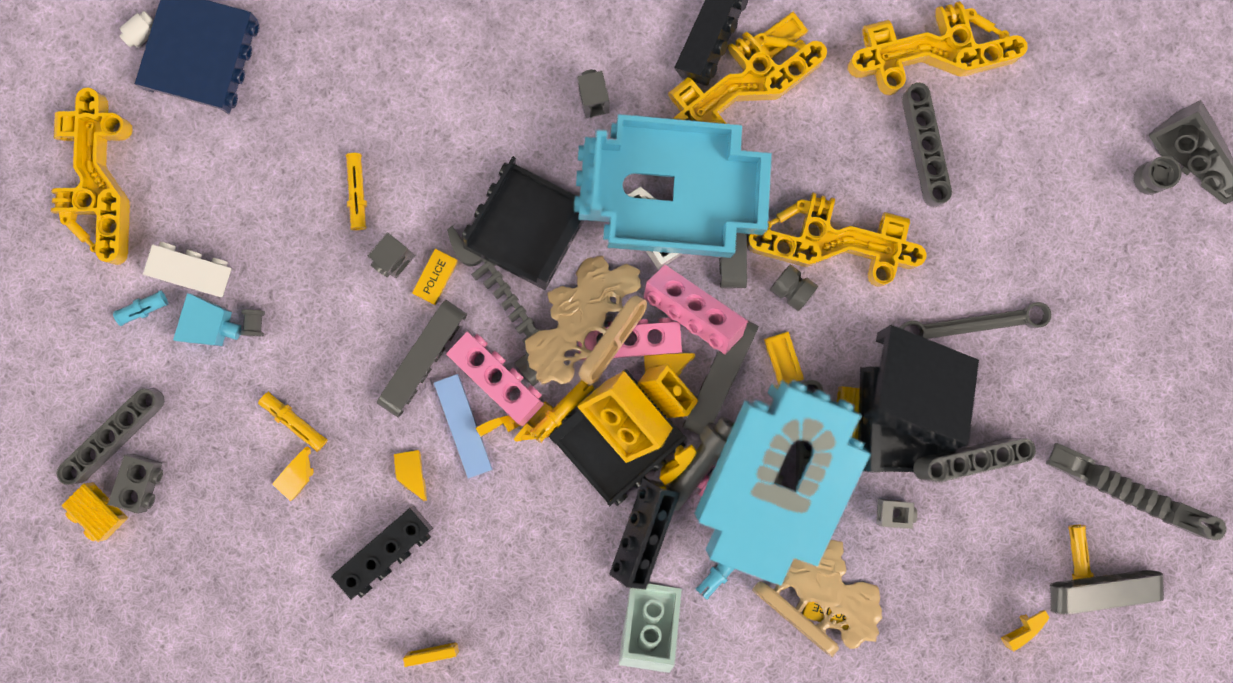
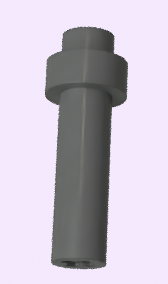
[669,417,734,511]

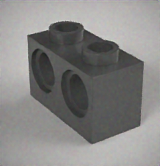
[577,69,610,119]
[367,232,416,278]
[108,454,163,514]

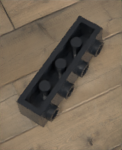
[674,0,748,86]
[609,478,681,590]
[331,506,434,600]

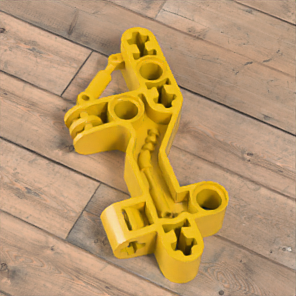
[847,1,1028,95]
[668,32,827,124]
[51,87,133,265]
[747,192,927,287]

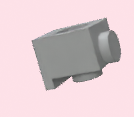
[876,499,917,529]

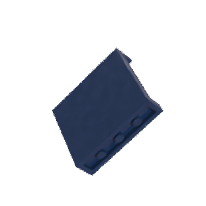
[134,0,259,114]

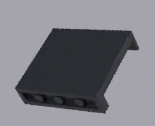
[462,156,584,290]
[864,324,979,452]
[858,367,947,473]
[548,369,687,507]

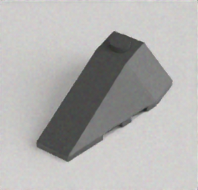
[1149,100,1233,204]

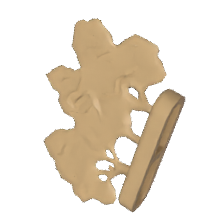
[525,256,647,385]
[752,540,882,658]

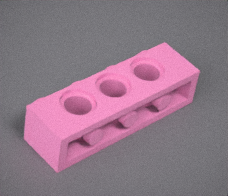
[643,265,748,354]
[578,318,682,360]
[446,332,544,426]

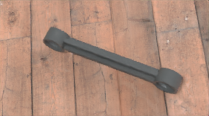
[899,302,1052,339]

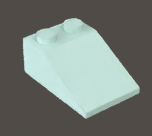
[619,584,682,673]

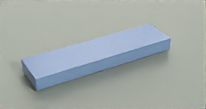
[434,374,493,479]

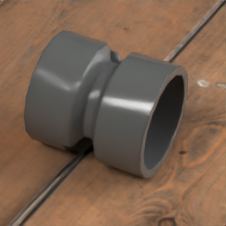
[1133,156,1182,195]
[770,264,818,312]

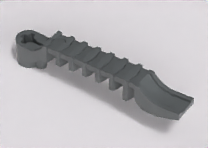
[447,226,540,386]
[1045,443,1227,540]

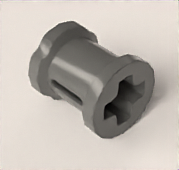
[240,309,265,337]

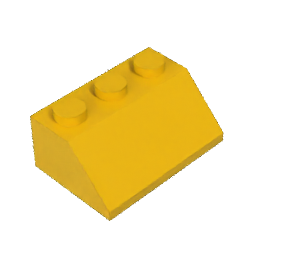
[577,371,673,463]

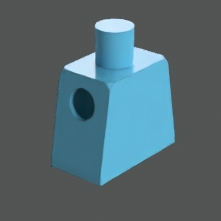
[173,293,242,346]

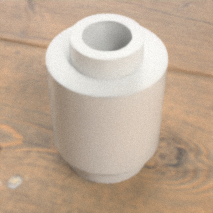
[119,11,154,48]

